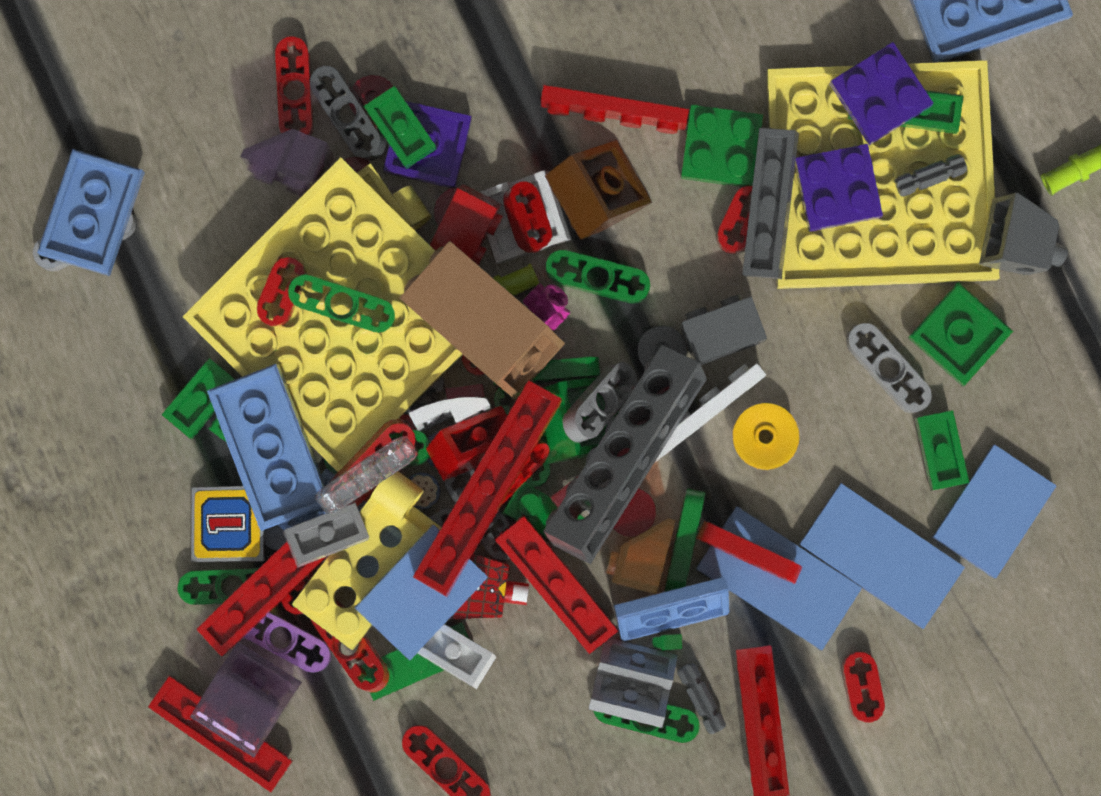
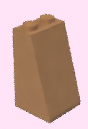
[400,241,565,400]

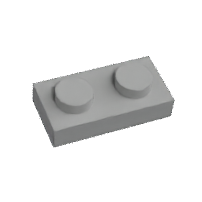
[283,503,369,568]

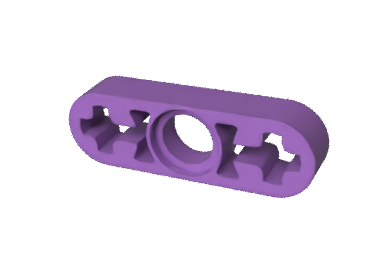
[244,612,332,672]

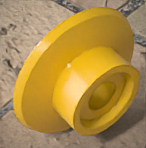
[733,403,799,470]

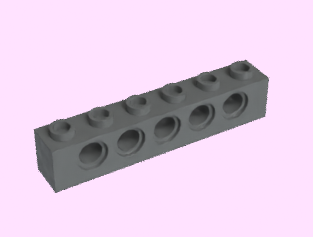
[544,345,707,565]

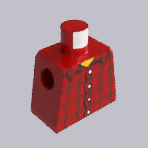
[449,554,530,619]

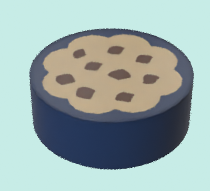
[408,472,441,510]

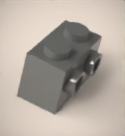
[680,294,767,365]

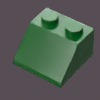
[541,377,619,465]

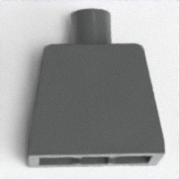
[979,193,1068,275]

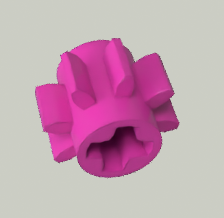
[523,283,571,330]

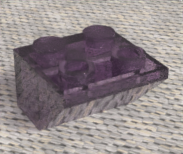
[240,129,334,197]
[190,642,302,757]

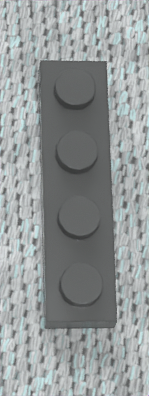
[742,128,799,280]

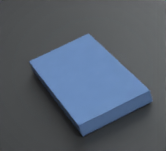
[910,0,1073,63]
[207,364,332,531]
[799,483,965,629]
[696,506,862,651]

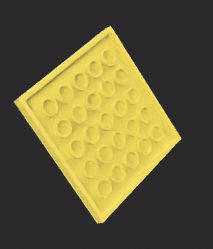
[766,61,1000,289]
[183,157,463,472]

